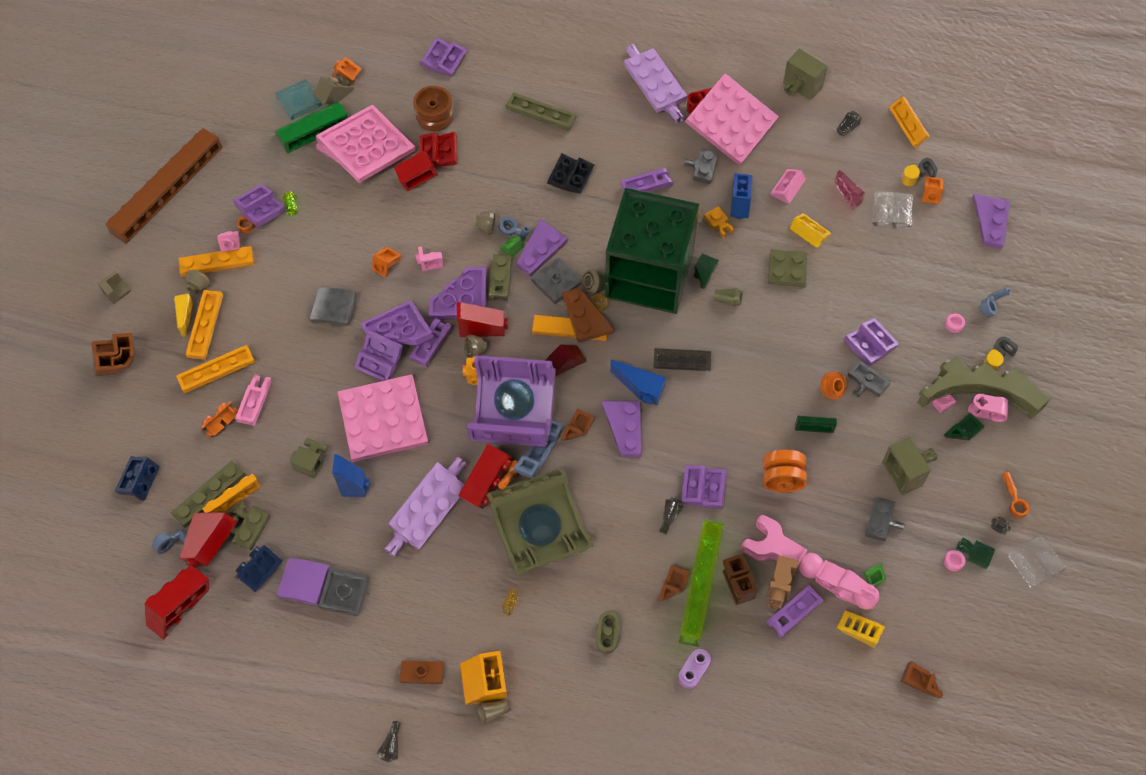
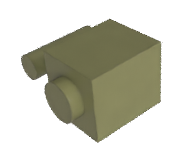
[290,438,328,478]

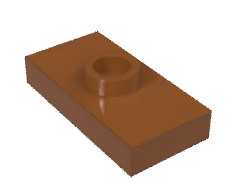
[400,660,444,684]

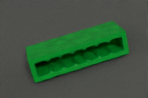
[275,102,348,154]

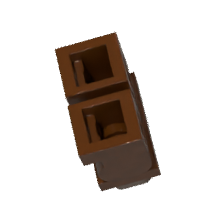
[722,554,758,605]

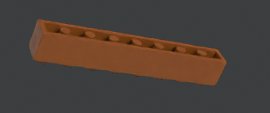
[106,128,222,244]

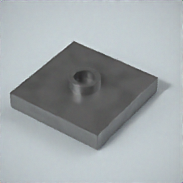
[531,257,582,304]
[318,568,370,616]

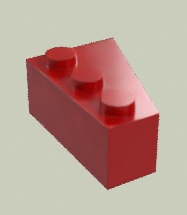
[458,443,515,509]
[144,565,209,640]

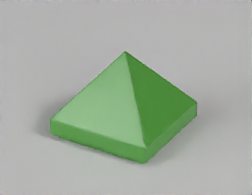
[863,563,886,587]

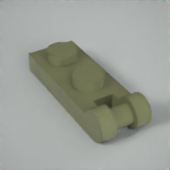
[489,254,512,301]

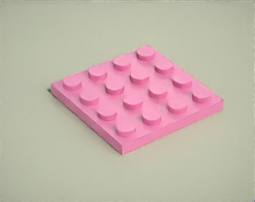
[685,73,779,166]
[316,105,415,183]
[338,374,429,462]

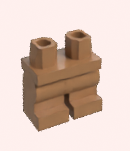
[766,555,799,610]

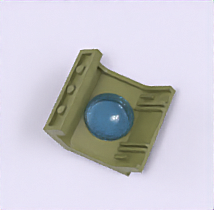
[487,467,593,575]

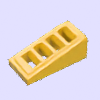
[174,294,193,337]
[836,610,885,648]

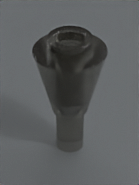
[659,497,684,535]
[377,721,401,762]

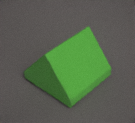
[500,236,524,257]

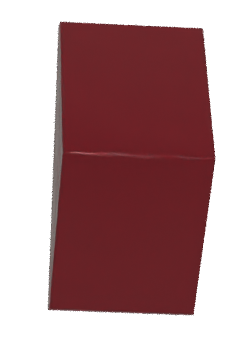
[545,344,586,376]

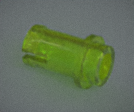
[283,191,298,216]

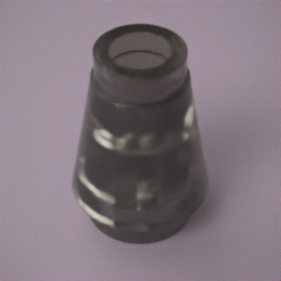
[836,111,862,136]

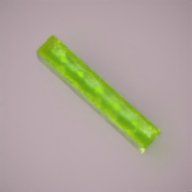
[678,520,723,647]

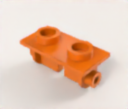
[201,401,238,438]

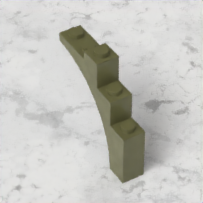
[917,357,1050,419]

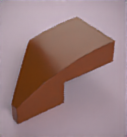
[561,409,595,441]
[658,565,691,601]
[901,662,943,699]

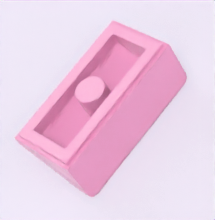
[770,169,806,204]

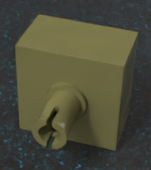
[783,48,828,101]
[882,437,937,495]

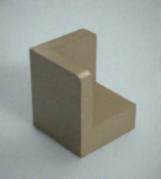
[97,271,131,304]

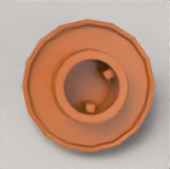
[820,371,846,400]

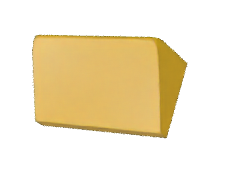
[789,213,831,248]

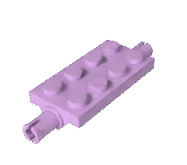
[624,44,687,124]
[384,457,467,557]

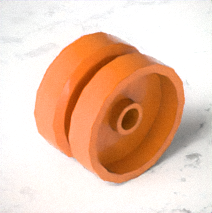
[763,450,807,493]

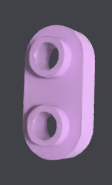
[678,649,711,689]

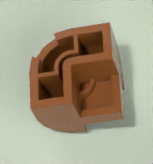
[91,333,134,376]

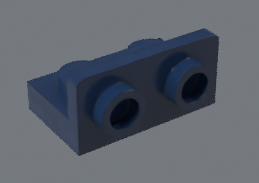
[115,456,159,501]
[235,545,283,592]

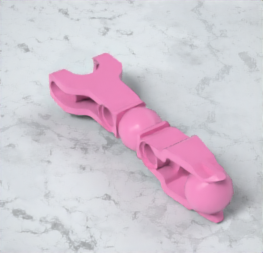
[740,515,880,610]

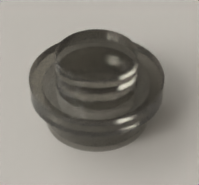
[990,517,1011,535]

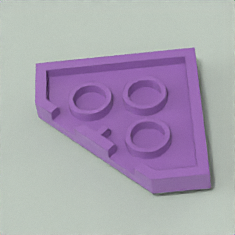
[429,267,486,319]
[360,300,434,346]

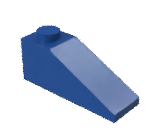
[730,173,752,219]
[610,360,666,405]
[332,454,370,497]

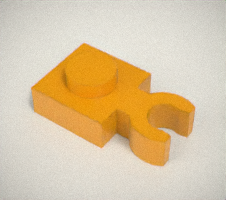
[703,206,733,238]

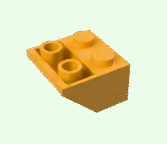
[460,651,508,706]

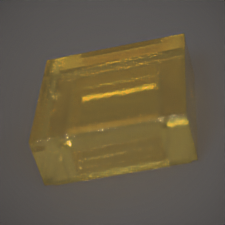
[502,589,518,616]

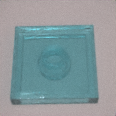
[275,79,322,120]

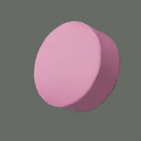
[945,313,965,333]
[943,550,966,572]

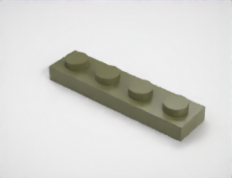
[506,92,576,131]
[171,460,246,528]

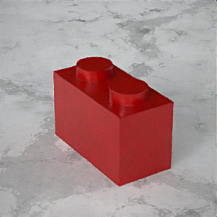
[394,150,438,192]

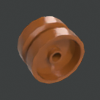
[414,86,453,131]

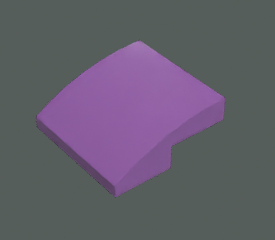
[420,37,467,76]
[233,184,286,228]
[844,317,899,366]
[355,331,403,381]
[681,465,727,509]
[276,558,330,605]

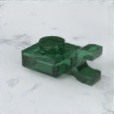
[955,538,995,569]

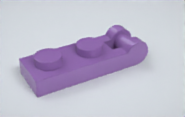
[621,168,673,192]
[409,318,453,367]
[767,585,823,638]

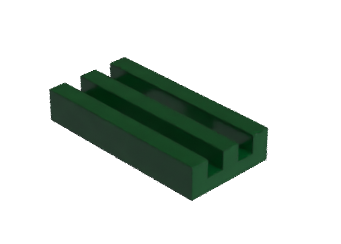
[795,416,837,433]

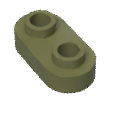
[596,611,620,654]

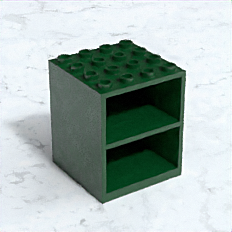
[605,188,700,314]

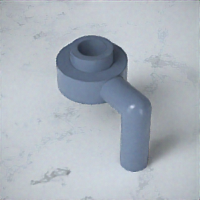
[498,216,530,239]
[979,287,1011,318]
[152,530,187,554]

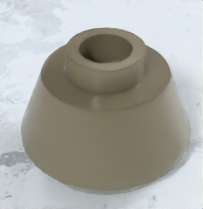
[475,210,496,235]
[582,269,605,294]
[185,270,210,294]
[463,335,487,358]

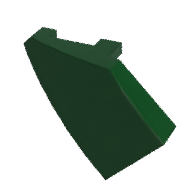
[694,254,719,289]
[944,413,984,440]

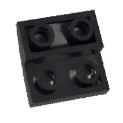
[547,153,595,193]

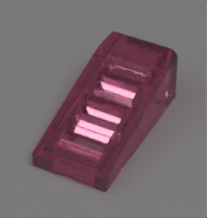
[835,170,865,210]

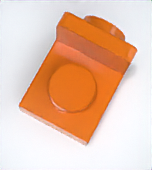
[333,57,362,83]
[922,176,943,204]
[371,246,401,277]

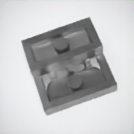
[309,288,357,326]

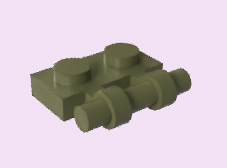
[226,502,270,551]

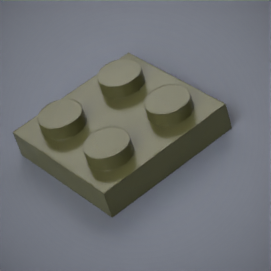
[768,249,807,288]

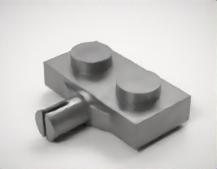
[684,148,718,184]
[847,360,891,397]
[865,498,905,541]

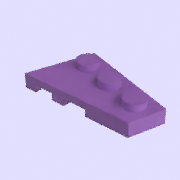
[972,194,1010,249]
[517,219,567,277]
[602,401,641,457]

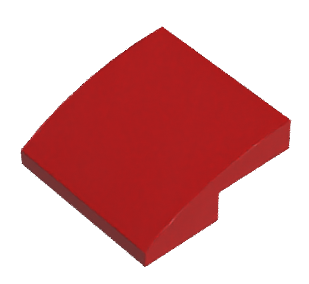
[419,132,458,167]

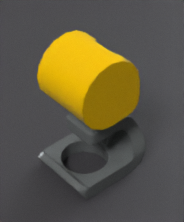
[902,158,938,187]
[983,337,1018,372]

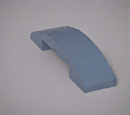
[514,420,564,478]

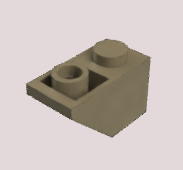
[313,76,354,105]

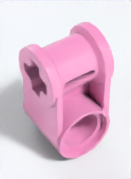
[968,394,1008,422]

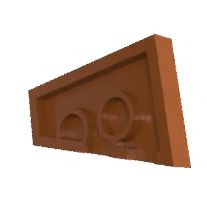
[562,288,614,342]

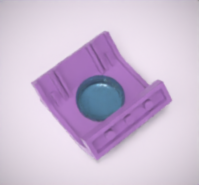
[467,355,556,447]

